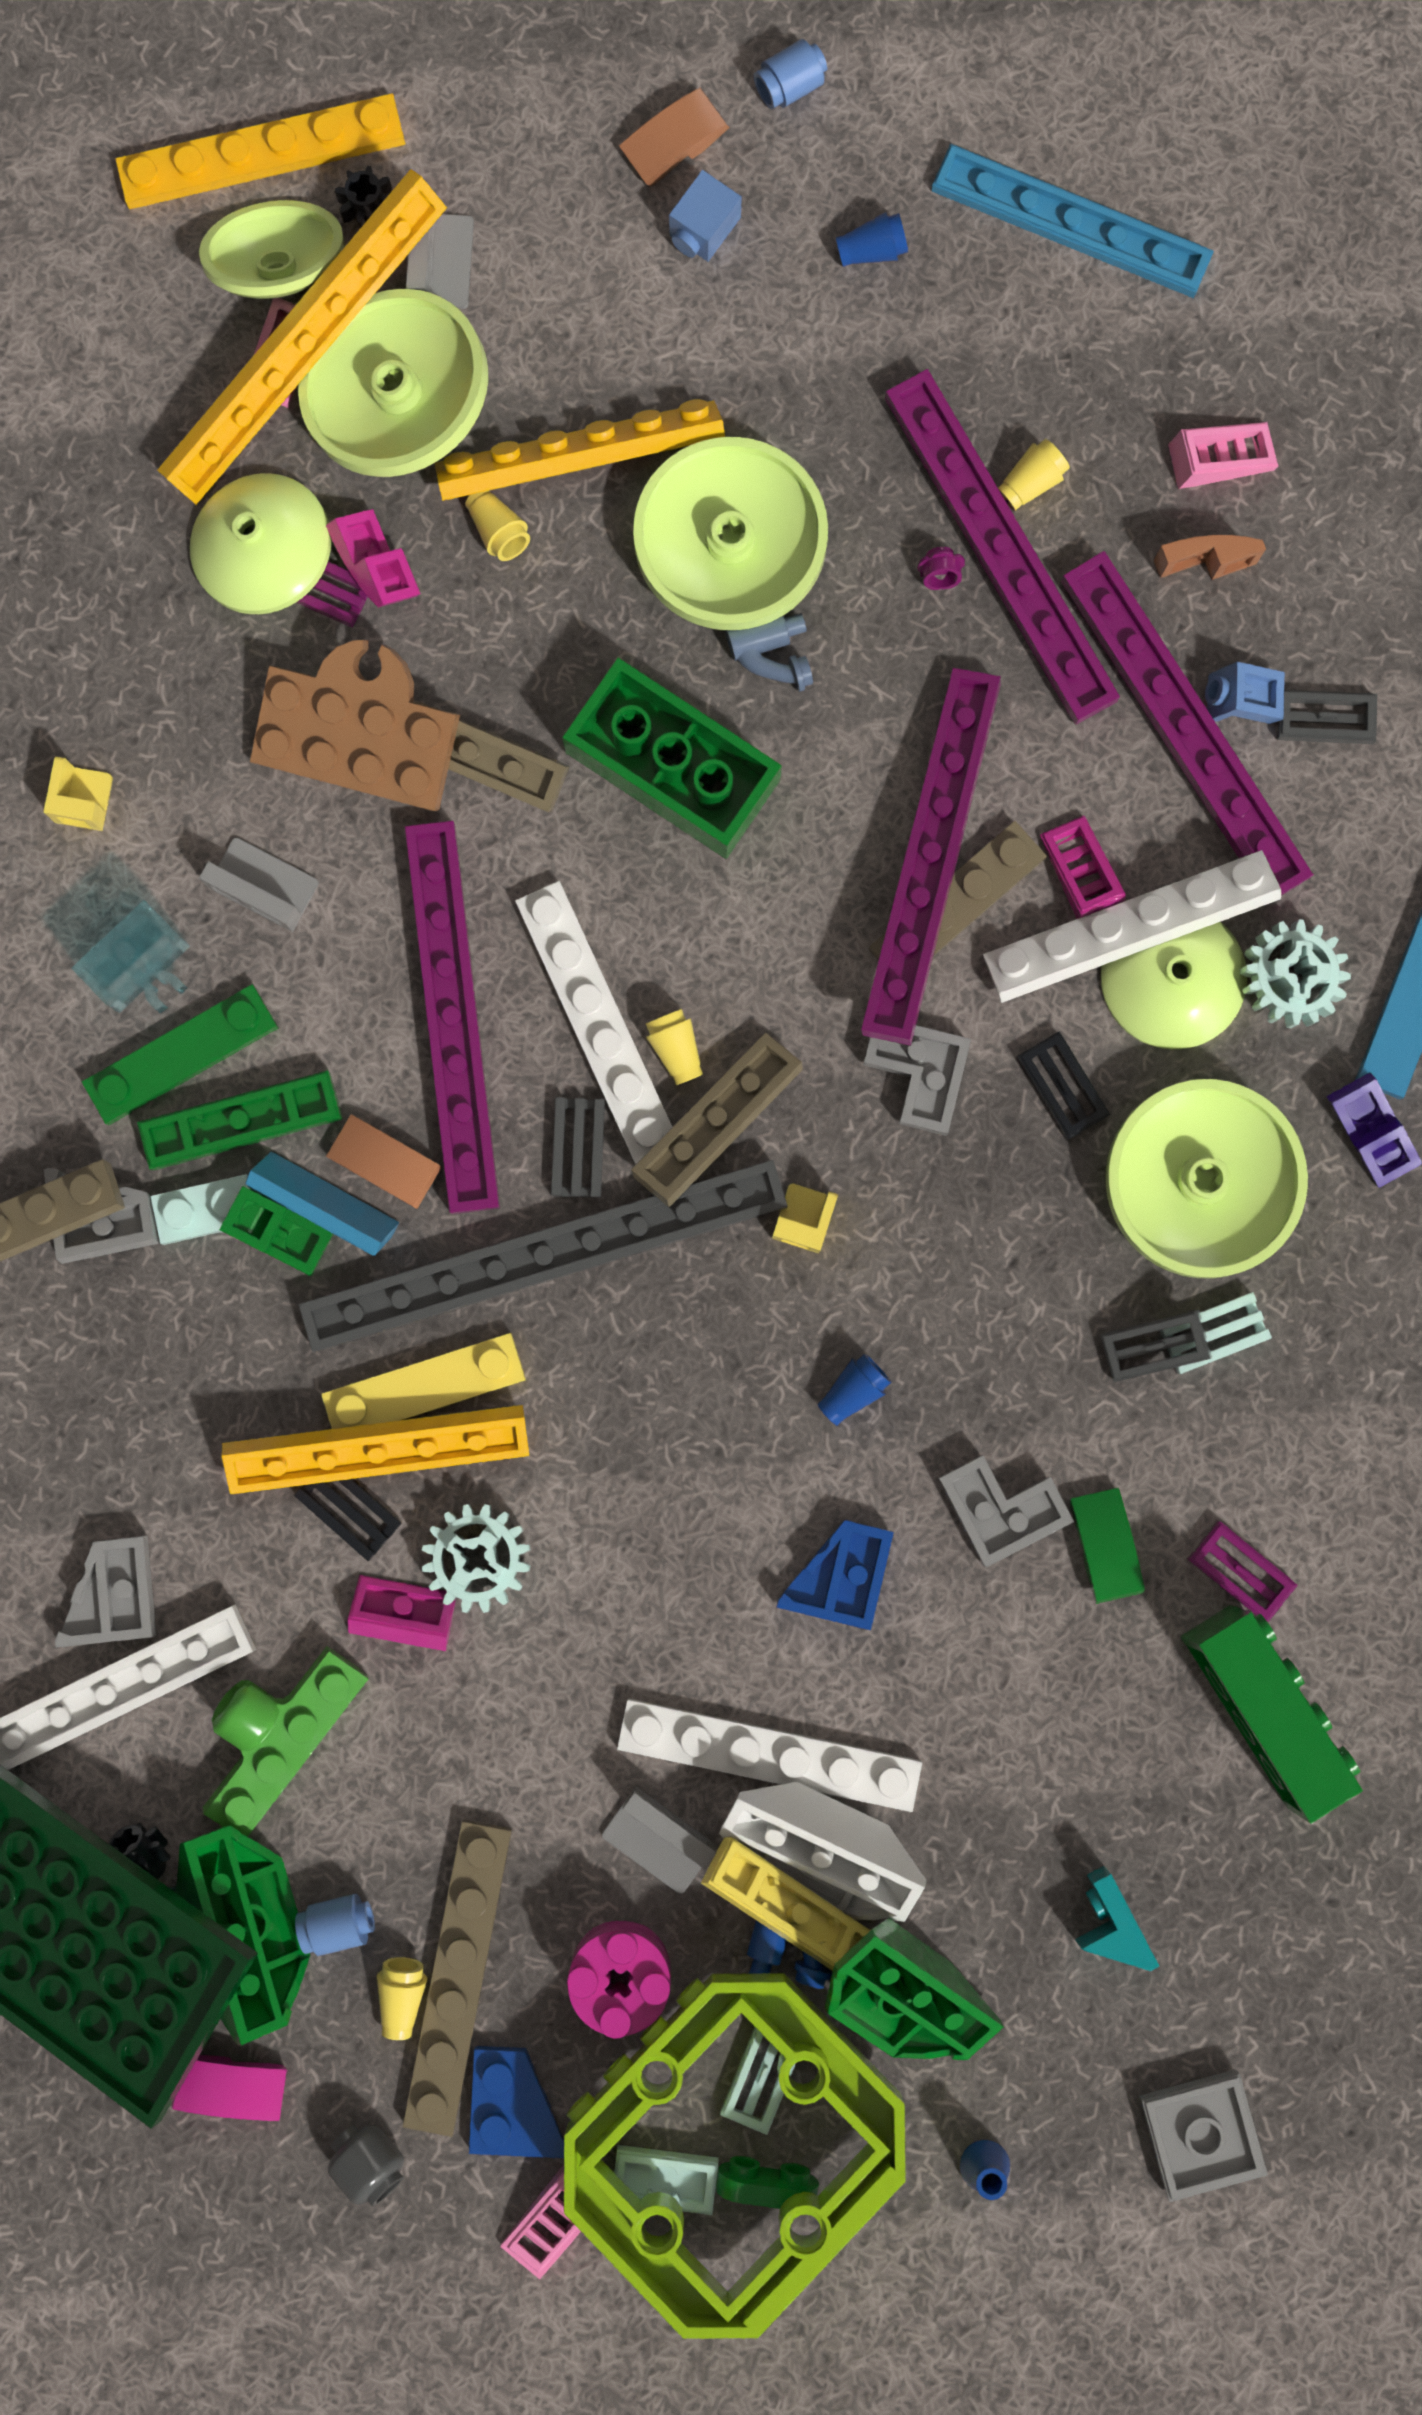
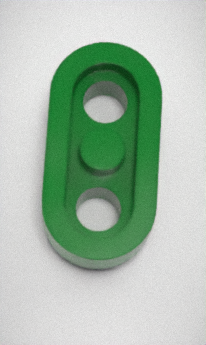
[715,2156,819,2209]

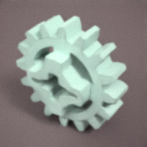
[1240,919,1351,1028]
[422,1504,531,1613]

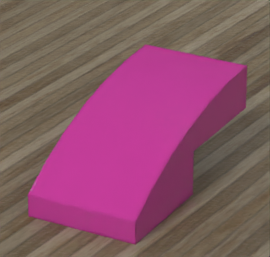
[326,509,421,608]
[171,2055,287,2121]

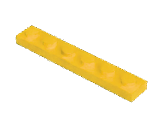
[115,93,406,210]
[434,399,725,501]
[222,1405,529,1494]

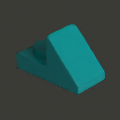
[1075,1866,1160,1971]

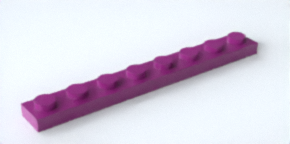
[885,369,1120,725]
[1061,551,1314,904]
[861,668,1001,1046]
[405,821,500,1215]

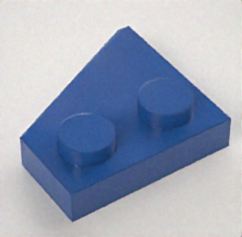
[776,1520,894,1630]
[469,2046,564,2158]

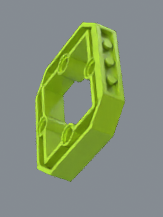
[564,1973,906,2339]

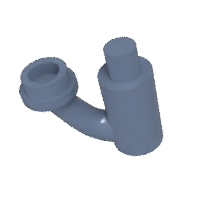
[725,613,813,692]

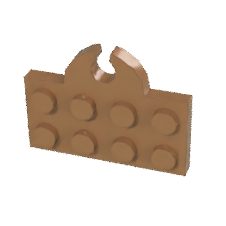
[250,640,460,811]

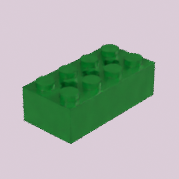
[562,658,782,859]
[1180,1605,1363,1824]

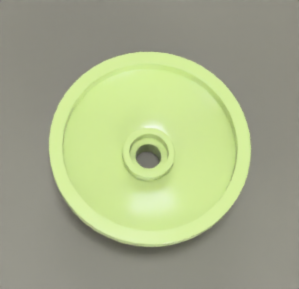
[199,200,345,299]
[190,473,332,614]
[1101,922,1247,1050]

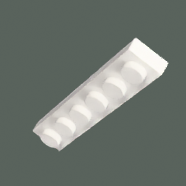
[983,850,1281,1003]
[515,881,672,1165]
[0,1605,256,1770]
[617,1698,922,1812]

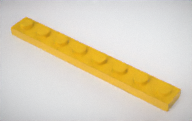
[157,169,447,505]

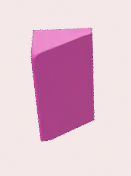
[348,1575,456,1651]

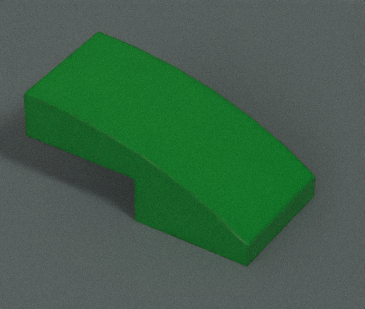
[219,1186,334,1277]
[1070,1487,1145,1604]

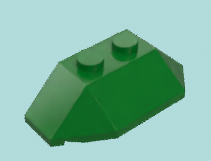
[176,1825,310,2046]
[825,1918,1004,2060]

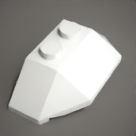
[719,1782,927,1922]

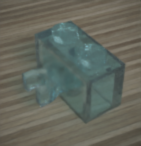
[71,900,190,1014]

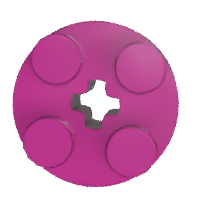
[567,1921,671,2039]

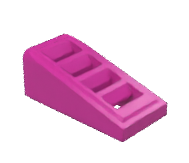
[1040,815,1126,919]

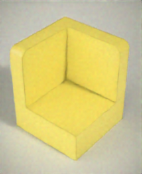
[43,756,113,831]
[772,1184,838,1253]

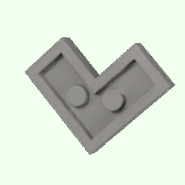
[863,1025,971,1136]
[938,1455,1074,1568]

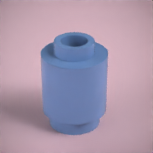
[753,39,827,109]
[295,1894,375,1956]

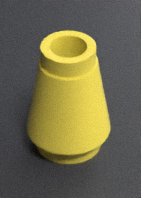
[998,439,1070,511]
[465,490,530,561]
[646,1009,703,1085]
[377,1957,427,2040]

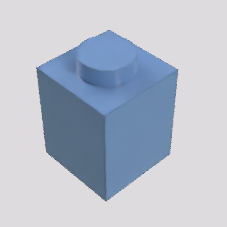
[669,170,742,262]

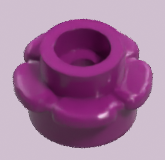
[917,547,965,590]

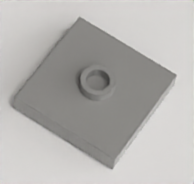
[1139,2069,1268,2202]

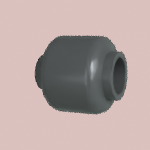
[328,2125,404,2207]

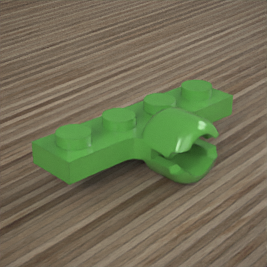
[203,1646,369,1837]

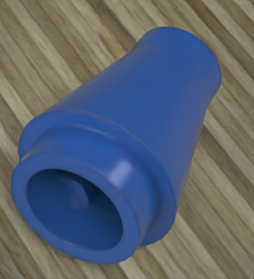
[836,212,908,267]
[817,1353,892,1426]
[960,2140,1010,2200]

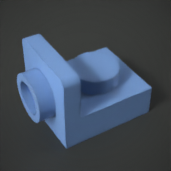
[1205,662,1285,724]

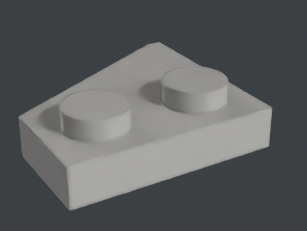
[43,1168,159,1264]
[55,1535,156,1648]

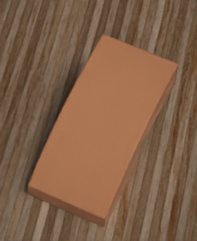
[619,88,730,187]
[1154,535,1266,580]
[326,1115,442,1209]

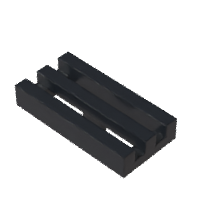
[1016,1031,1110,1141]
[294,1479,403,1561]

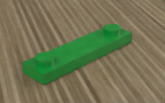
[82,984,279,1126]
[137,1070,343,1171]

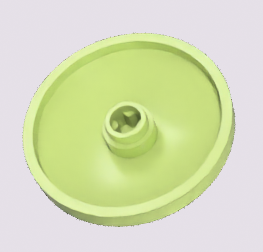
[298,289,488,477]
[633,437,828,630]
[1106,1079,1308,1278]

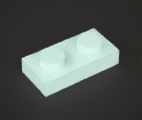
[150,1174,253,1245]

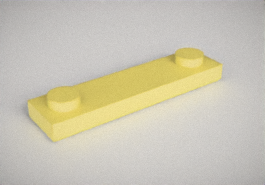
[321,1333,526,1429]
[701,1837,871,1971]

